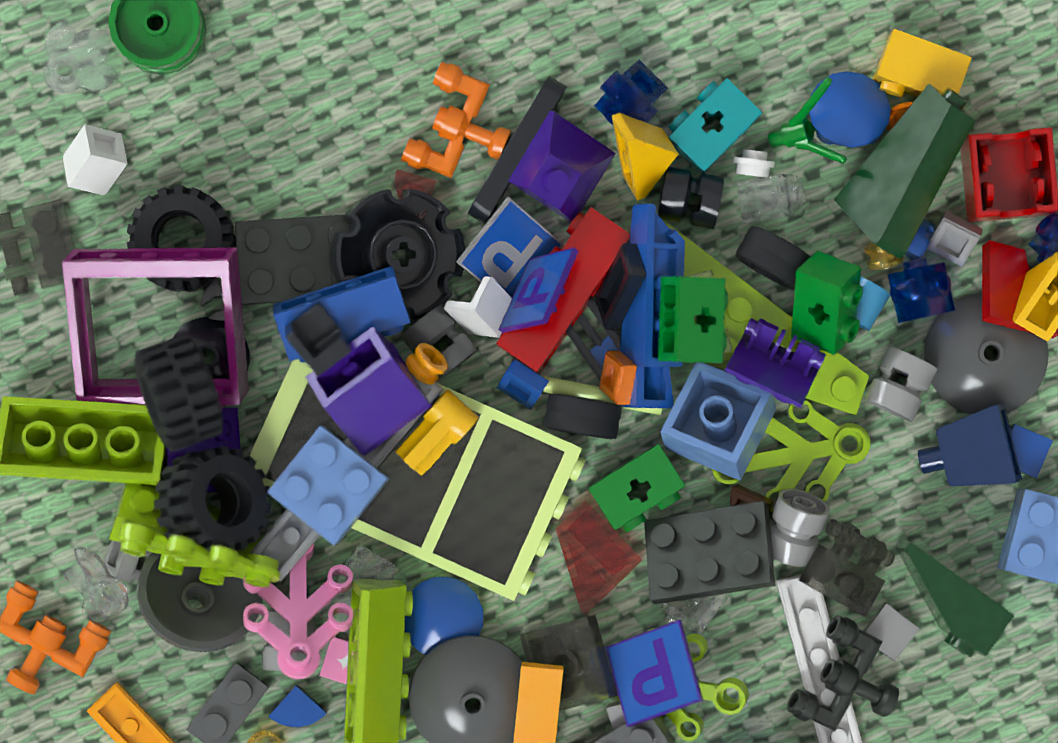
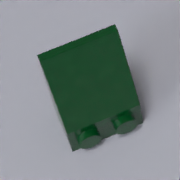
[895,540,1015,658]

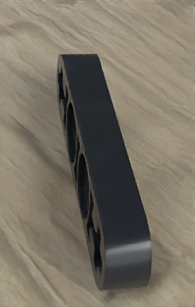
[468,76,567,224]

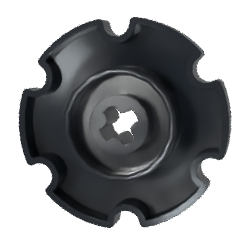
[332,189,465,320]

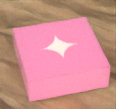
[319,636,348,684]

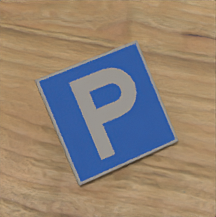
[456,197,564,298]

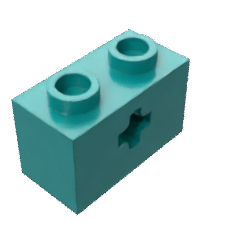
[668,78,763,174]

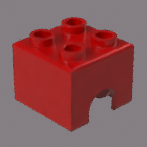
[960,127,1058,223]

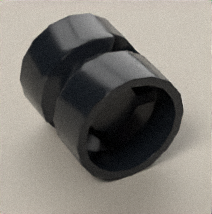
[657,167,724,229]

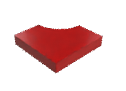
[982,240,1058,339]

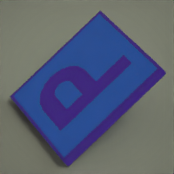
[498,248,579,333]
[606,620,704,727]

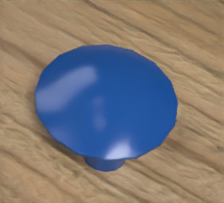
[809,71,891,148]
[404,577,483,655]

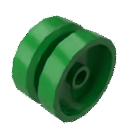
[108,0,207,75]

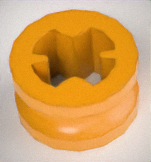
[405,343,448,385]

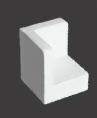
[63,124,128,195]
[444,276,512,338]

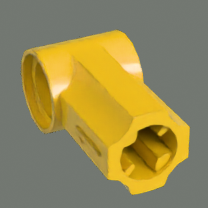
[395,389,479,476]

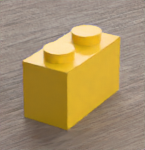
[872,29,972,97]

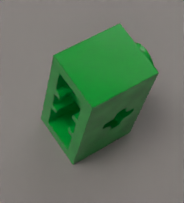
[791,250,863,355]
[658,276,728,363]
[588,444,685,533]

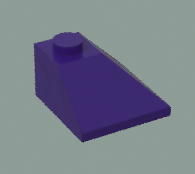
[508,110,616,222]

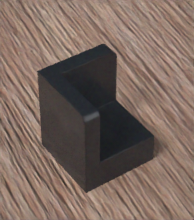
[285,303,352,377]

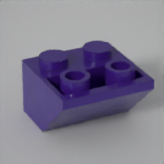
[306,327,431,456]

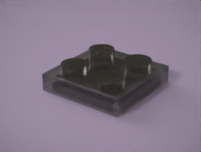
[519,614,618,711]

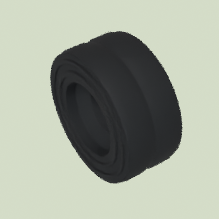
[735,226,811,290]
[544,394,622,440]

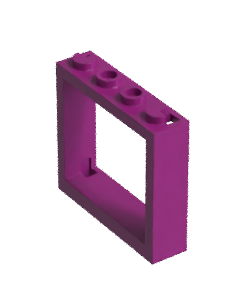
[62,248,249,410]

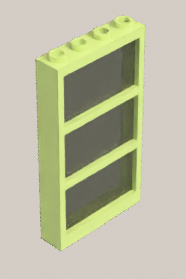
[250,359,586,601]

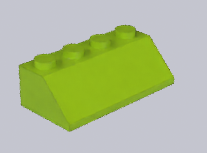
[0,396,168,485]
[343,579,413,743]

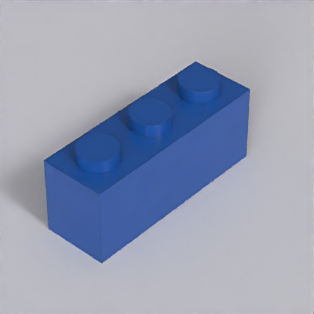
[273,266,410,362]

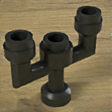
[787,615,899,731]

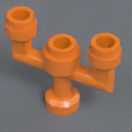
[401,62,512,179]
[0,580,112,695]

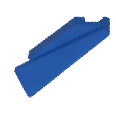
[619,204,685,408]

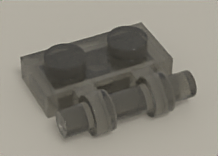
[0,199,76,296]
[799,519,895,617]

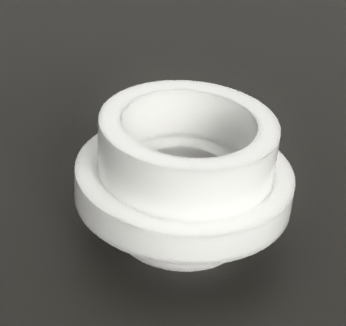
[733,149,775,178]

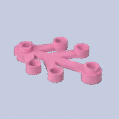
[243,544,354,679]

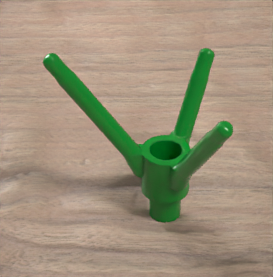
[768,77,847,164]

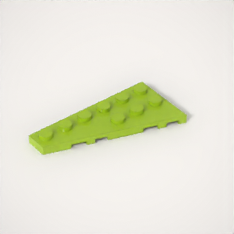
[663,220,869,416]

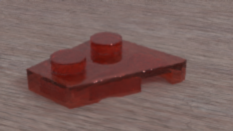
[555,500,642,615]

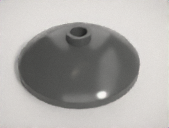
[924,293,1049,414]
[137,552,262,652]
[409,635,523,743]

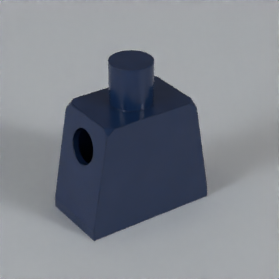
[918,403,1022,486]

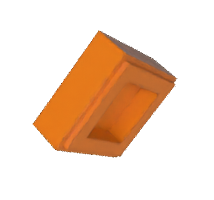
[599,350,637,405]

